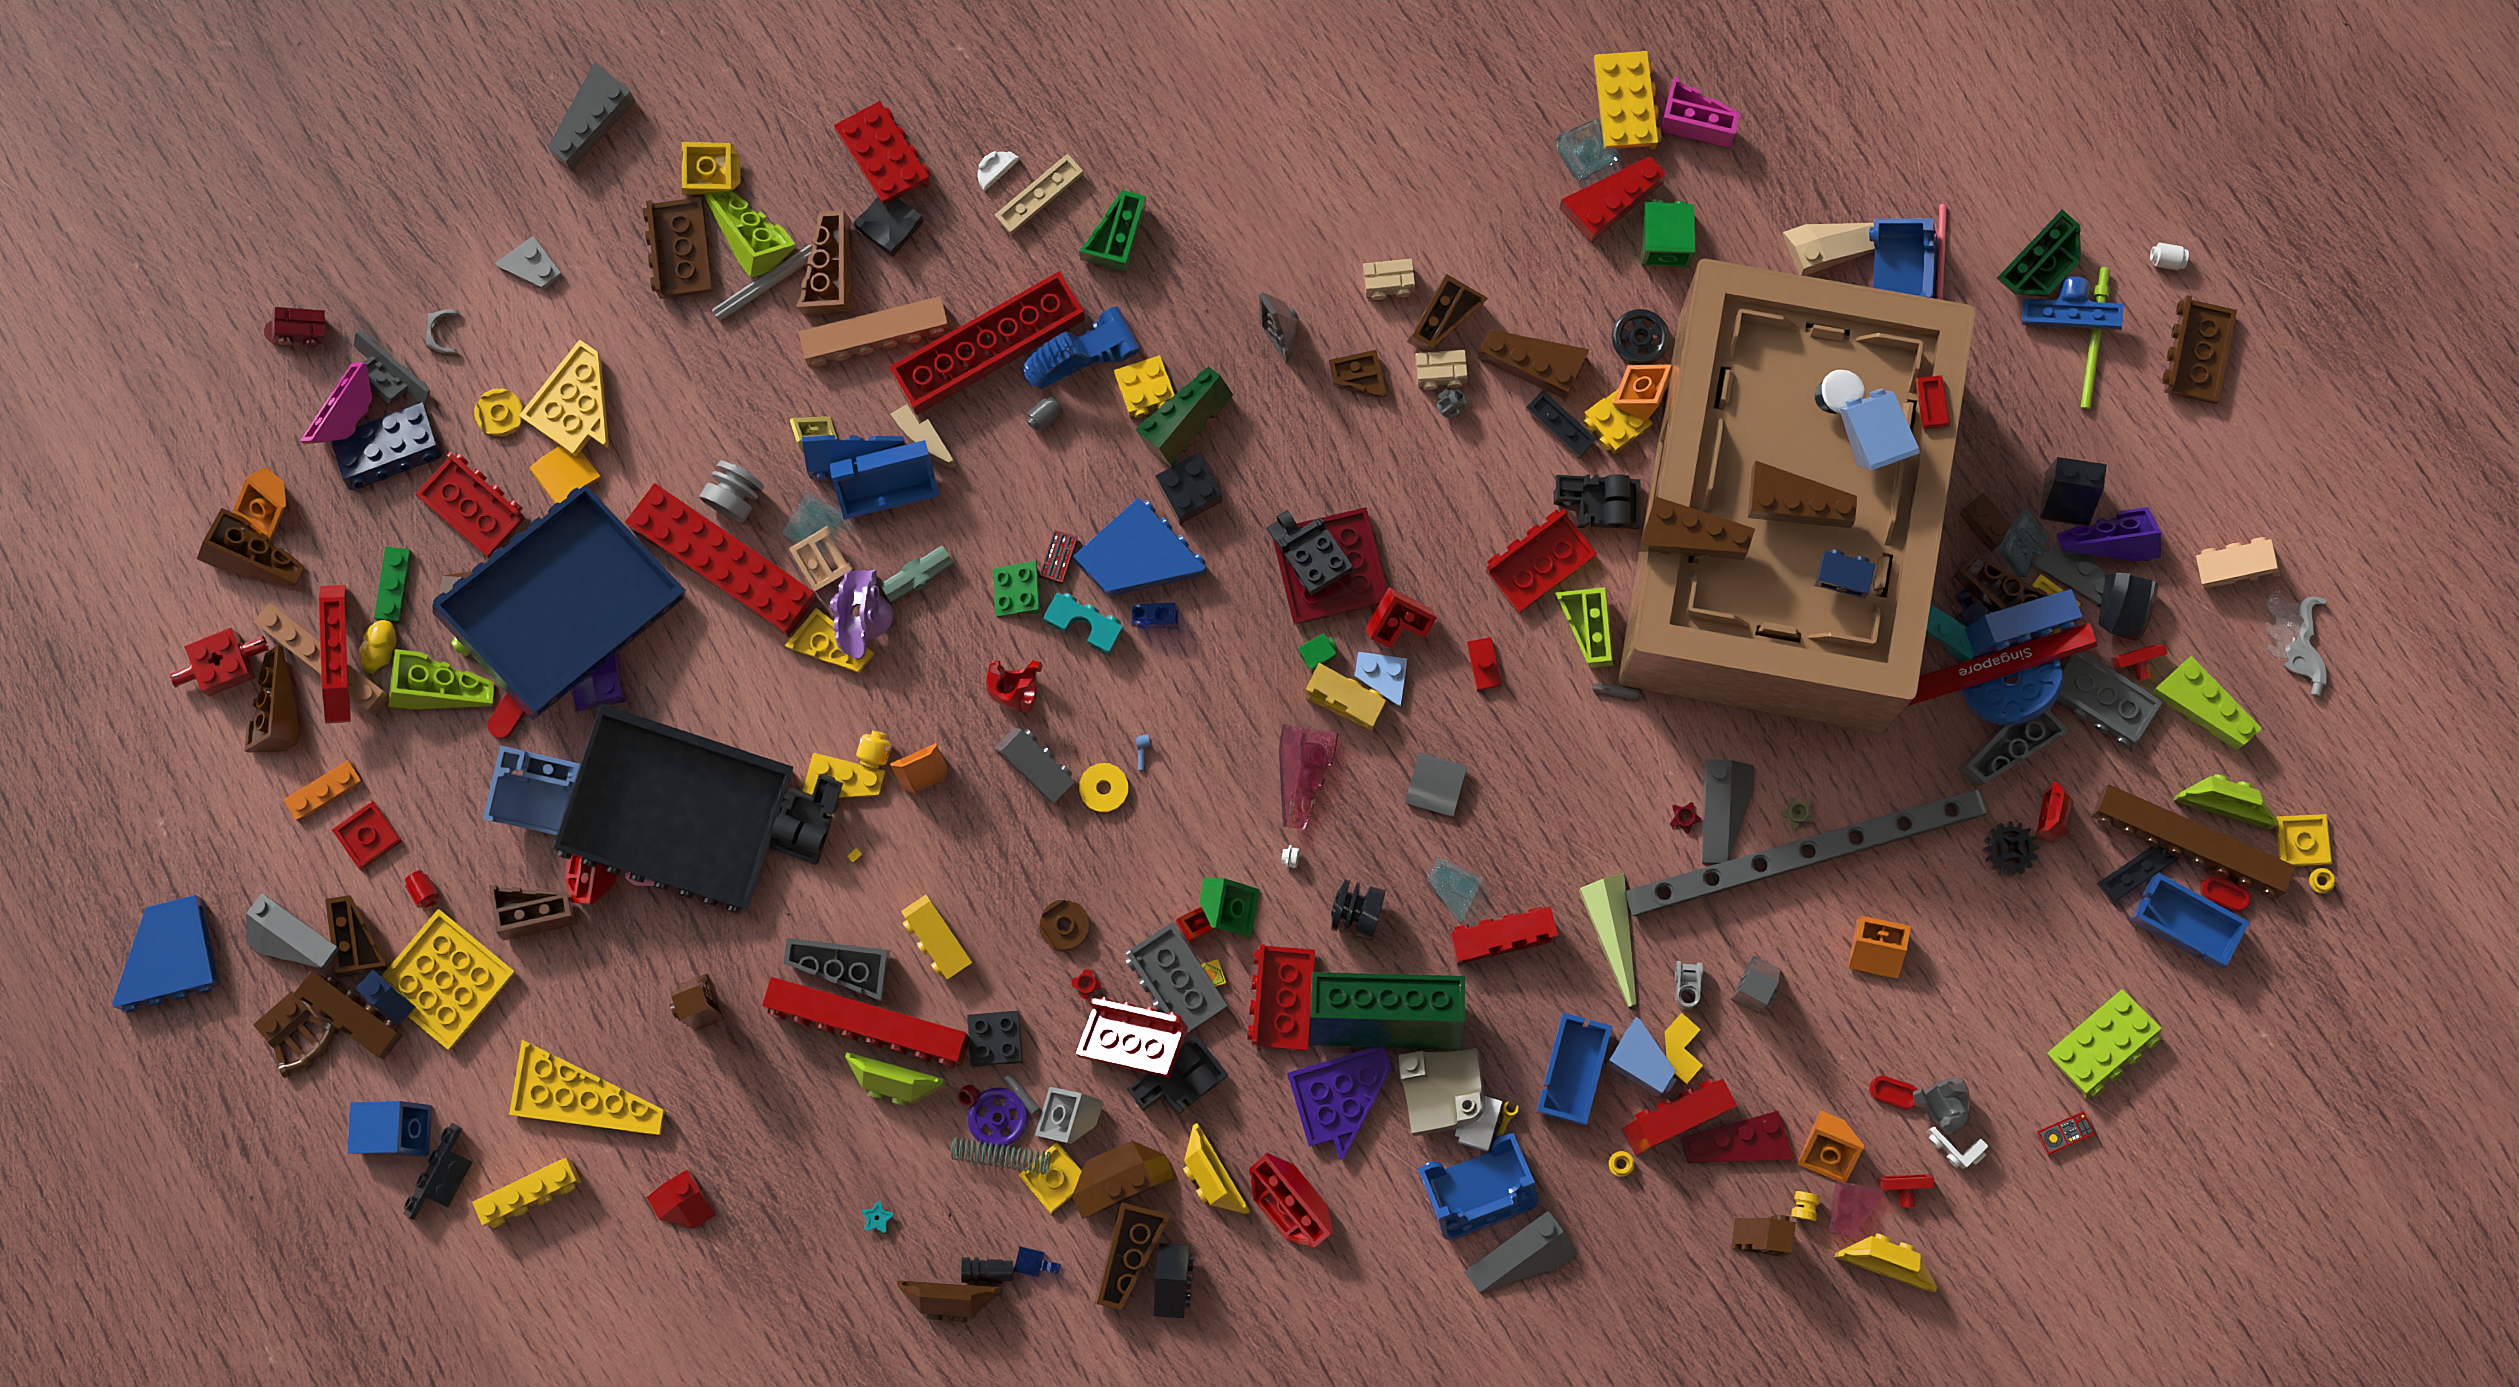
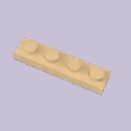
[994,154,1084,235]

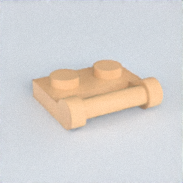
[789,526,853,592]

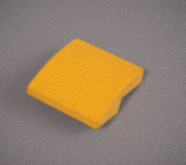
[529,446,600,504]

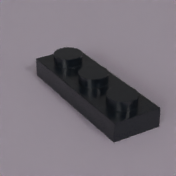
[1526,390,1597,459]

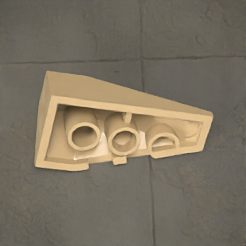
[1783,223,1875,276]

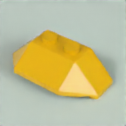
[1183,1123,1250,1215]
[1834,1234,1937,1293]

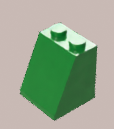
[1641,199,1695,268]

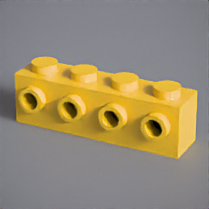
[472,1157,582,1228]

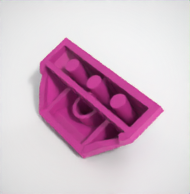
[300,362,372,444]

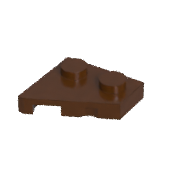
[1329,350,1387,397]

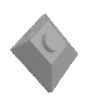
[1035,1087,1103,1144]

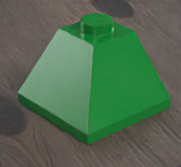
[1199,878,1260,938]

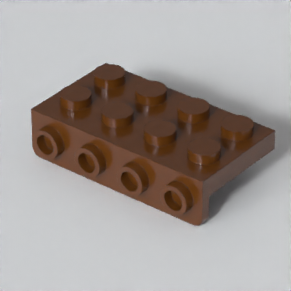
[643,197,713,299]
[2162,295,2237,404]

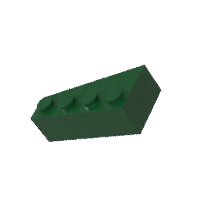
[1135,366,1233,468]

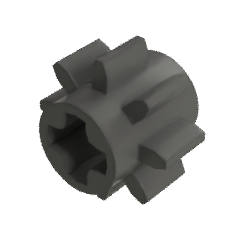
[1437,388,1467,419]

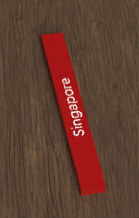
[1906,623,2098,707]

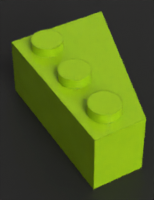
[1556,587,1614,668]

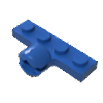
[2022,276,2124,330]

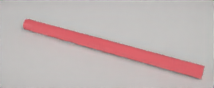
[1936,204,1947,300]

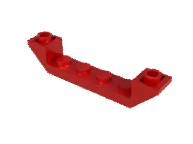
[319,585,351,724]

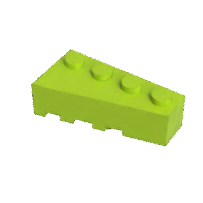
[2150,656,2262,750]

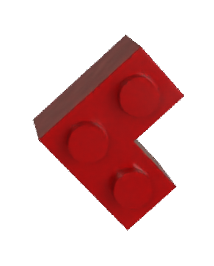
[1365,587,1437,649]

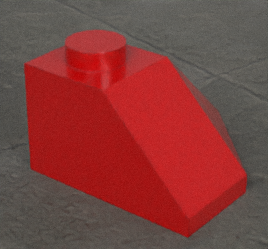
[647,1170,716,1228]

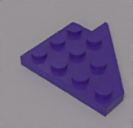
[1287,1047,1391,1160]

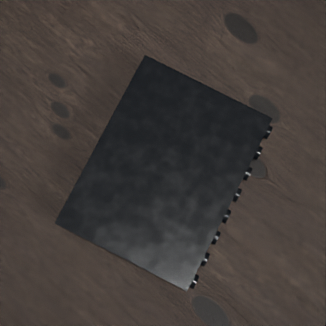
[552,703,793,914]

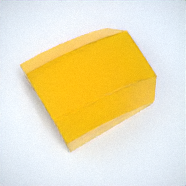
[682,142,741,195]

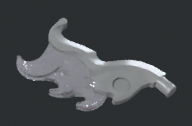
[2265,589,2326,697]

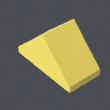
[790,416,837,451]

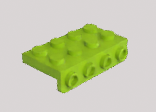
[2047,989,2162,1100]

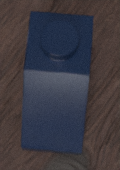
[355,970,416,1026]

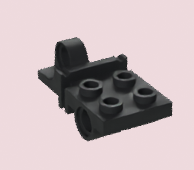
[1553,474,1641,529]
[1267,510,1354,596]
[769,774,843,865]
[1127,1036,1228,1116]

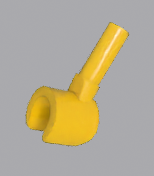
[1497,1101,1519,1136]

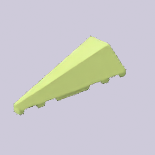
[1579,873,1636,1008]

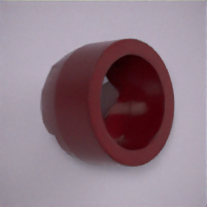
[957,1084,979,1107]

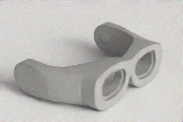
[426,309,459,354]

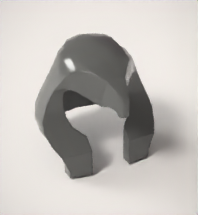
[1913,1077,1970,1135]

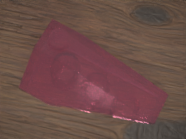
[1279,724,1339,829]

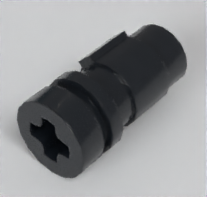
[961,1257,1013,1283]

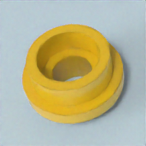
[2309,868,2335,894]
[1609,1151,1634,1177]

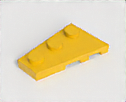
[785,608,874,673]

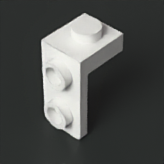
[1927,1127,1988,1169]

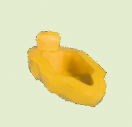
[358,620,397,674]

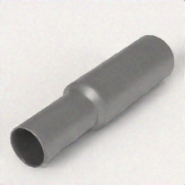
[1004,1074,1040,1115]

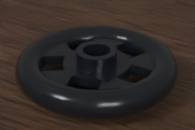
[1611,309,1670,365]

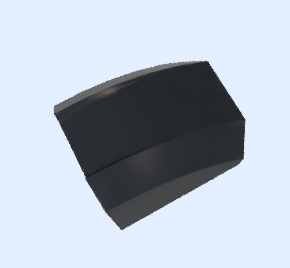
[2098,573,2159,641]

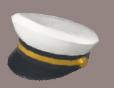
[1815,370,1865,414]

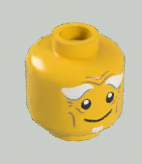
[856,730,892,769]

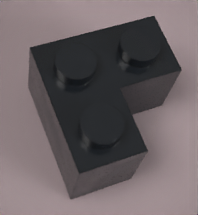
[1154,1243,1194,1318]

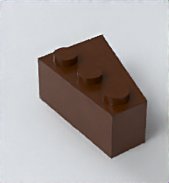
[325,895,388,978]

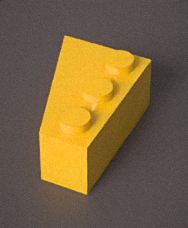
[1305,663,1386,731]
[901,895,972,979]

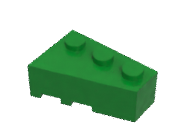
[1079,190,1147,272]

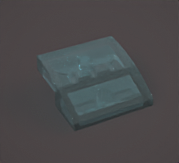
[1999,509,2049,577]

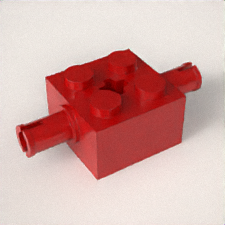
[169,628,269,697]

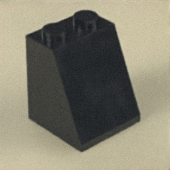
[2040,457,2107,526]

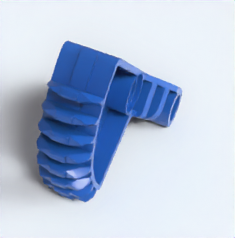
[1022,307,1141,389]

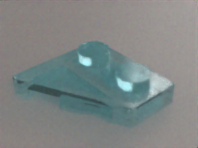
[782,492,846,543]
[1427,857,1483,923]

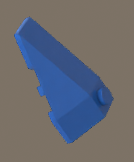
[802,435,906,481]

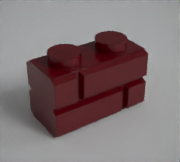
[271,307,325,347]

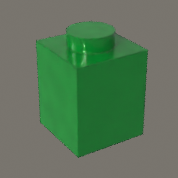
[1298,633,1338,673]

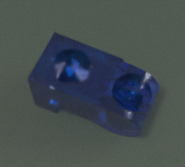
[1131,602,1179,630]

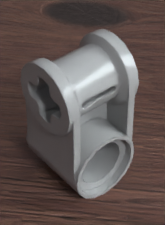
[1675,961,1703,1011]

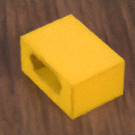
[847,848,863,863]

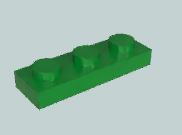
[374,546,412,623]

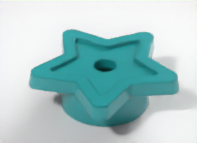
[861,1200,894,1233]

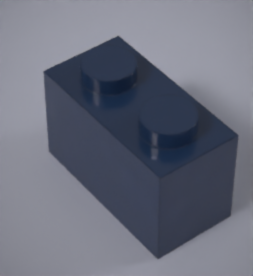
[1814,549,1876,599]

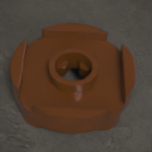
[1039,900,1090,951]

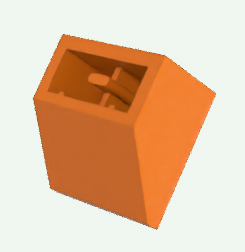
[1848,916,1911,979]

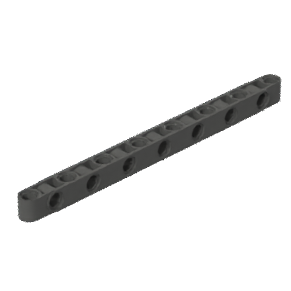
[1625,789,1989,916]

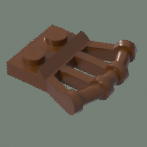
[253,991,340,1078]

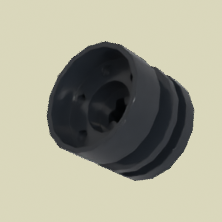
[1331,879,1386,941]

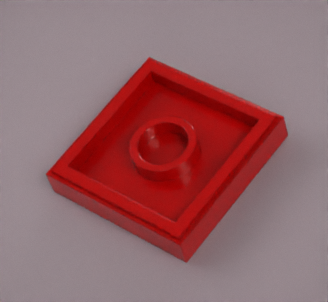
[331,800,402,870]

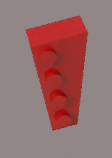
[1559,156,1666,244]
[1450,906,1558,965]
[1622,1078,1737,1156]

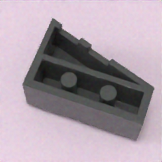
[1731,955,1780,1013]

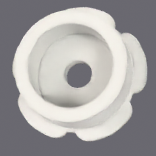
[1281,845,1300,869]

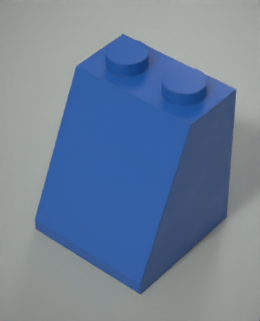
[347,1101,432,1156]

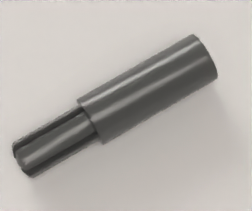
[1592,683,1639,700]

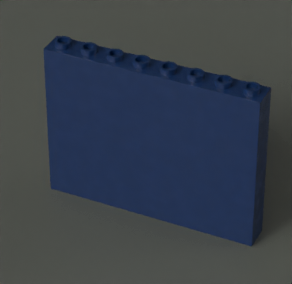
[432,484,686,721]

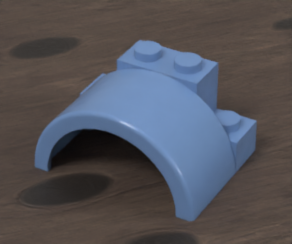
[483,745,580,835]

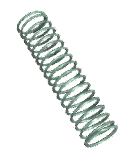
[951,1137,1051,1175]

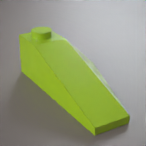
[705,190,796,278]

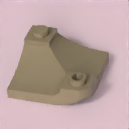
[1398,1048,1485,1136]

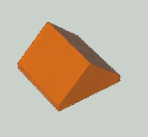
[1613,365,1672,422]

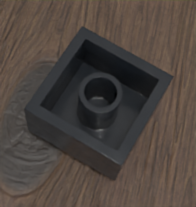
[1155,453,1223,525]

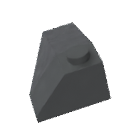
[1259,292,1299,363]
[1702,759,1754,864]
[1465,1211,1577,1293]

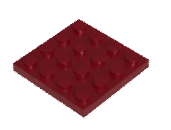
[1272,507,1387,625]

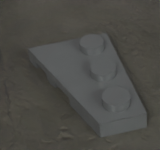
[2031,542,2106,606]

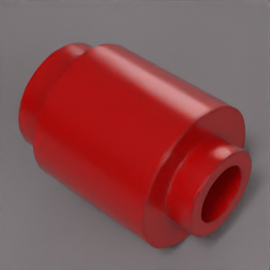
[404,870,439,909]

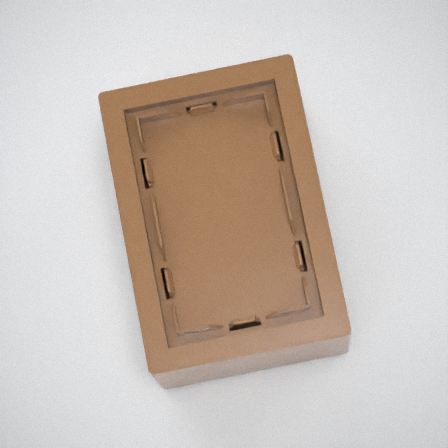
[1618,259,1975,732]

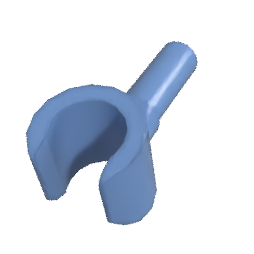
[1136,734,1151,770]

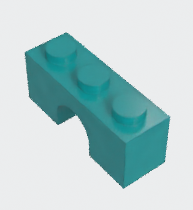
[1043,593,1124,657]
[1926,604,1974,663]

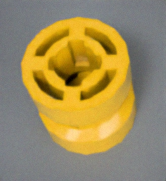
[1791,1191,1821,1222]

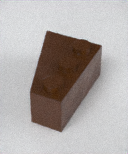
[1407,274,1488,353]
[489,885,577,941]
[1731,1214,1796,1257]

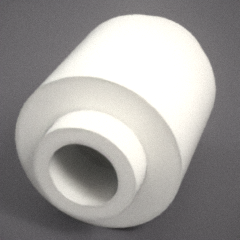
[2150,242,2189,270]

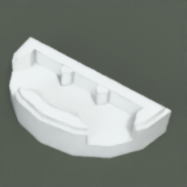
[977,151,1019,192]

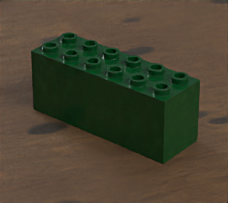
[1310,972,1465,1050]

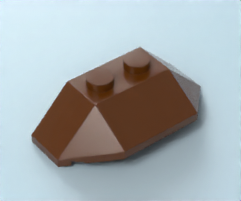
[1072,1141,1175,1220]
[897,1280,1002,1322]

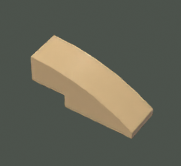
[890,404,955,468]

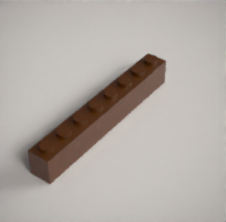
[2091,784,2295,899]

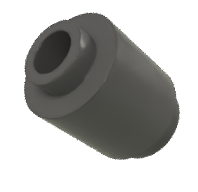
[1026,396,1063,432]

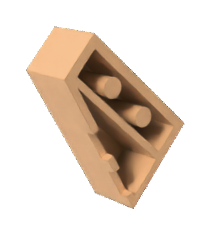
[2196,537,2280,588]

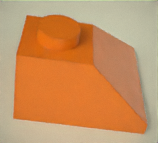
[232,467,286,541]
[1798,1110,1864,1184]

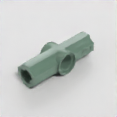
[880,546,954,604]

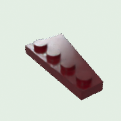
[1680,1111,1793,1163]

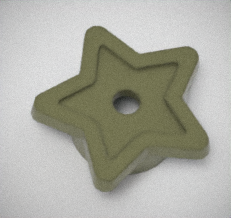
[1781,797,1813,829]

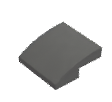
[1405,752,1467,816]

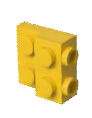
[1114,355,1174,418]
[1583,389,1653,454]

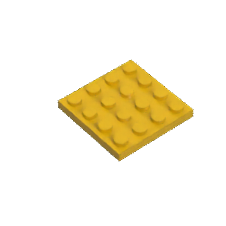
[383,909,516,1051]

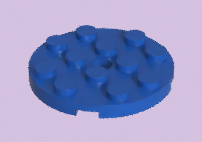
[1962,639,2063,725]

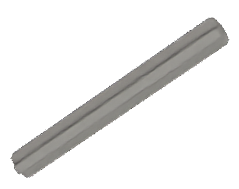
[712,245,813,321]

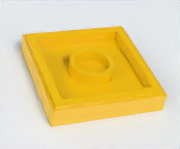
[2276,814,2332,867]
[1019,1142,1082,1214]

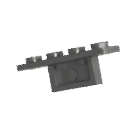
[353,330,430,406]

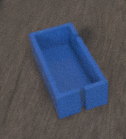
[830,440,940,520]
[2129,873,2250,970]
[1535,1012,1612,1127]

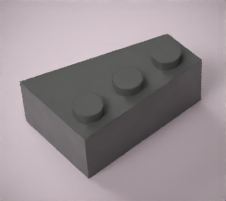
[993,727,1074,803]

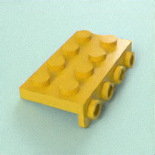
[1594,51,1661,150]

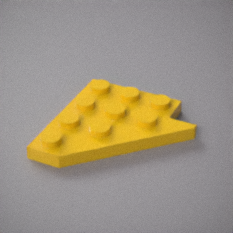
[519,340,609,456]

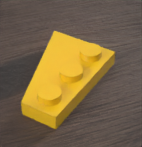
[803,753,886,798]

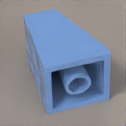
[1839,388,1920,470]
[1606,1017,1676,1097]

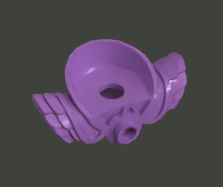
[830,569,893,659]

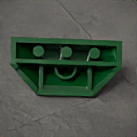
[1997,209,2081,297]

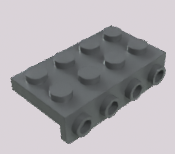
[2054,651,2163,748]
[1124,922,1228,1034]

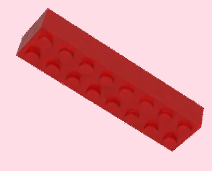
[889,271,1085,415]
[625,483,818,637]
[762,977,969,1069]

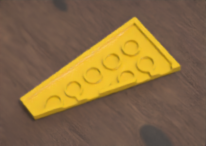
[509,1040,665,1135]

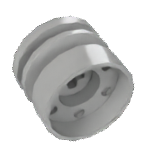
[699,460,765,523]

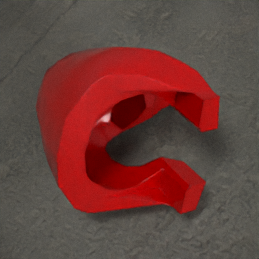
[986,660,1043,713]

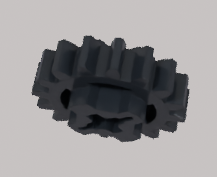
[1983,821,2039,877]

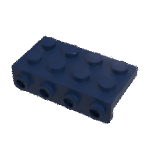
[331,402,442,490]

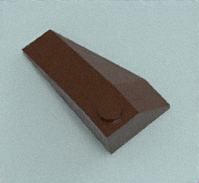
[197,508,305,586]
[244,645,300,753]

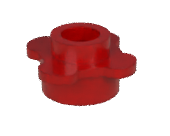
[1071,969,1101,999]

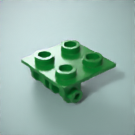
[993,561,1041,617]

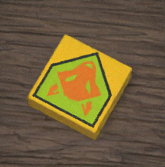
[1201,959,1226,987]

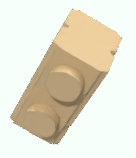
[1363,258,1415,300]
[1415,350,1467,390]

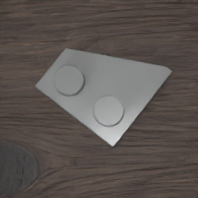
[495,236,563,290]

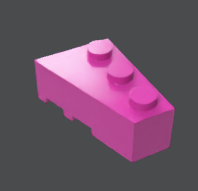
[1660,76,1740,148]

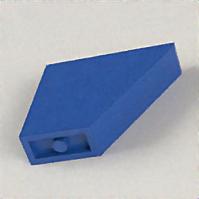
[1073,497,1206,597]
[113,895,220,1012]

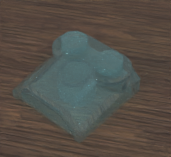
[1556,118,1622,180]

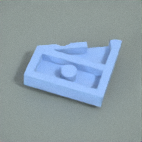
[1355,652,1407,707]

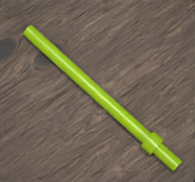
[2081,267,2110,410]

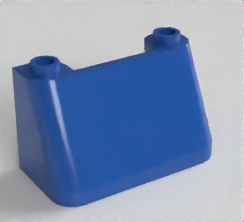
[1869,218,1938,299]
[1418,1133,1539,1240]

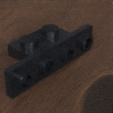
[403,1123,472,1220]

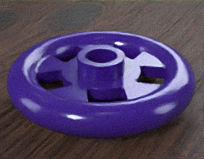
[968,1088,1028,1148]

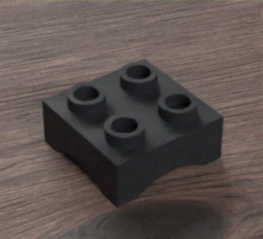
[854,197,924,257]
[967,1010,1023,1067]

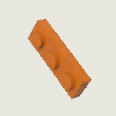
[283,760,363,822]

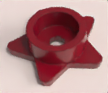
[1670,802,1702,834]

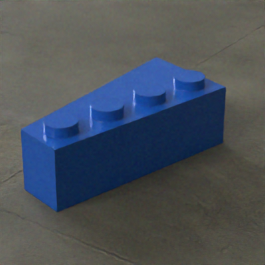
[1965,589,2082,657]

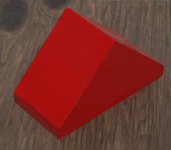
[1176,906,1216,945]

